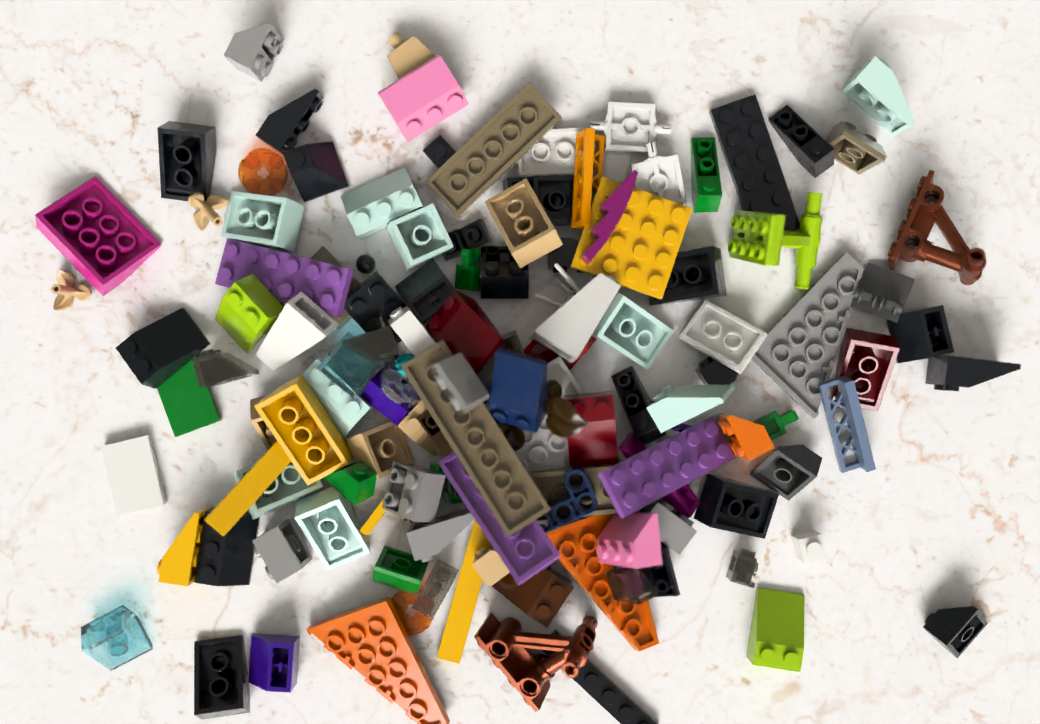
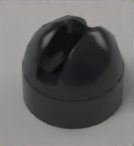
[356,255,376,274]

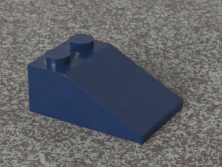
[489,348,548,433]

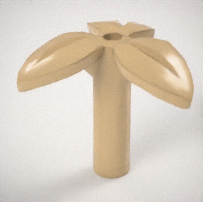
[188,192,229,231]
[51,269,92,311]

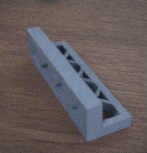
[818,375,876,473]

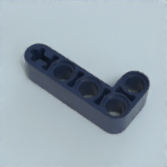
[540,465,598,533]

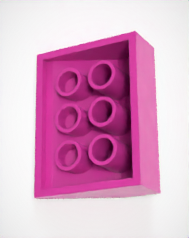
[35,176,161,296]

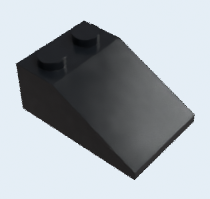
[157,121,216,201]
[649,246,727,306]
[116,308,211,389]
[925,356,1021,392]
[694,473,779,539]
[194,635,250,720]

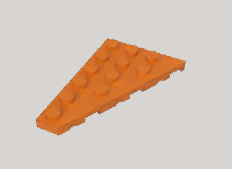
[546,514,659,652]
[306,597,450,724]

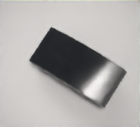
[442,219,492,261]

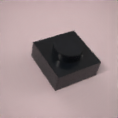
[423,135,456,169]

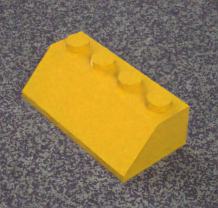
[254,374,352,485]

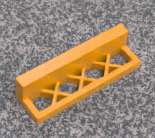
[571,128,605,229]

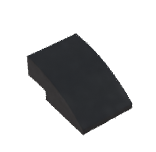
[503,176,574,226]

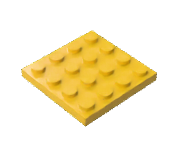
[570,176,693,300]

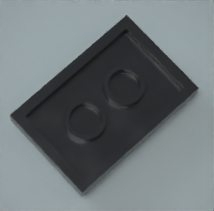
[344,271,418,354]

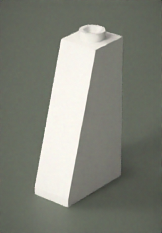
[531,273,621,363]
[255,292,339,371]
[387,306,436,357]

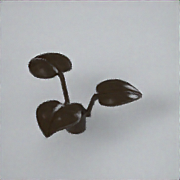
[495,341,588,452]

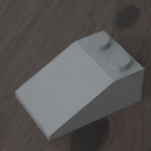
[406,508,474,562]

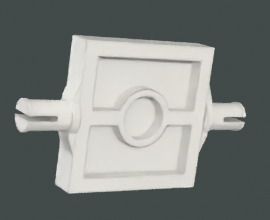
[590,102,671,153]
[630,142,687,203]

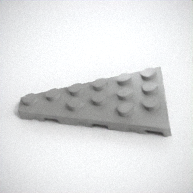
[751,252,864,419]

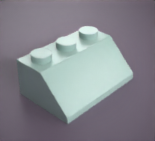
[341,167,423,240]
[302,358,373,439]

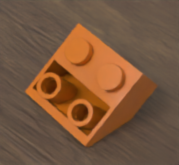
[717,413,775,461]

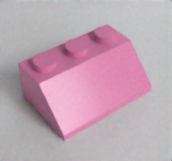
[377,54,469,142]
[596,512,663,568]

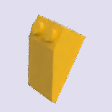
[157,506,213,587]

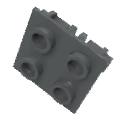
[851,263,915,323]

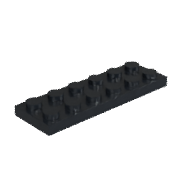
[709,95,800,231]

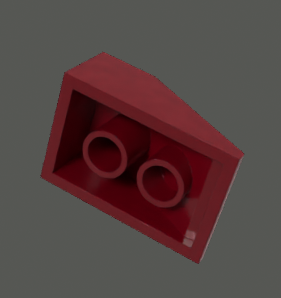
[426,289,505,375]
[831,328,900,411]
[563,391,618,467]

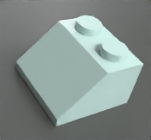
[386,203,454,270]

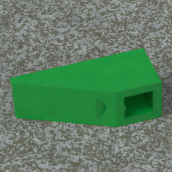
[691,137,722,213]

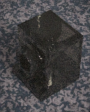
[726,548,758,588]

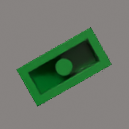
[323,461,377,505]

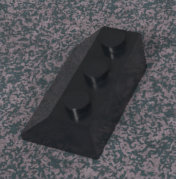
[194,507,260,586]

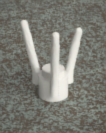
[535,263,581,308]

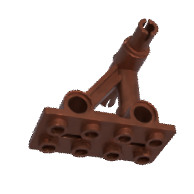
[887,170,987,285]
[474,613,598,712]

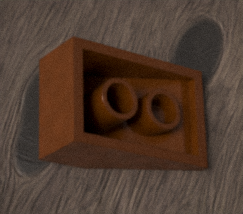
[492,566,574,628]

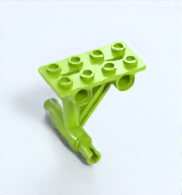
[728,192,823,289]

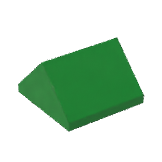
[372,546,429,595]

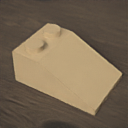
[484,178,563,268]

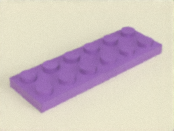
[215,238,354,318]
[598,416,736,519]
[438,452,561,585]

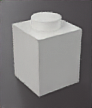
[791,530,827,563]

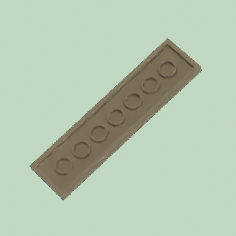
[401,340,551,537]

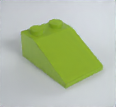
[215,274,284,353]
[746,587,805,672]

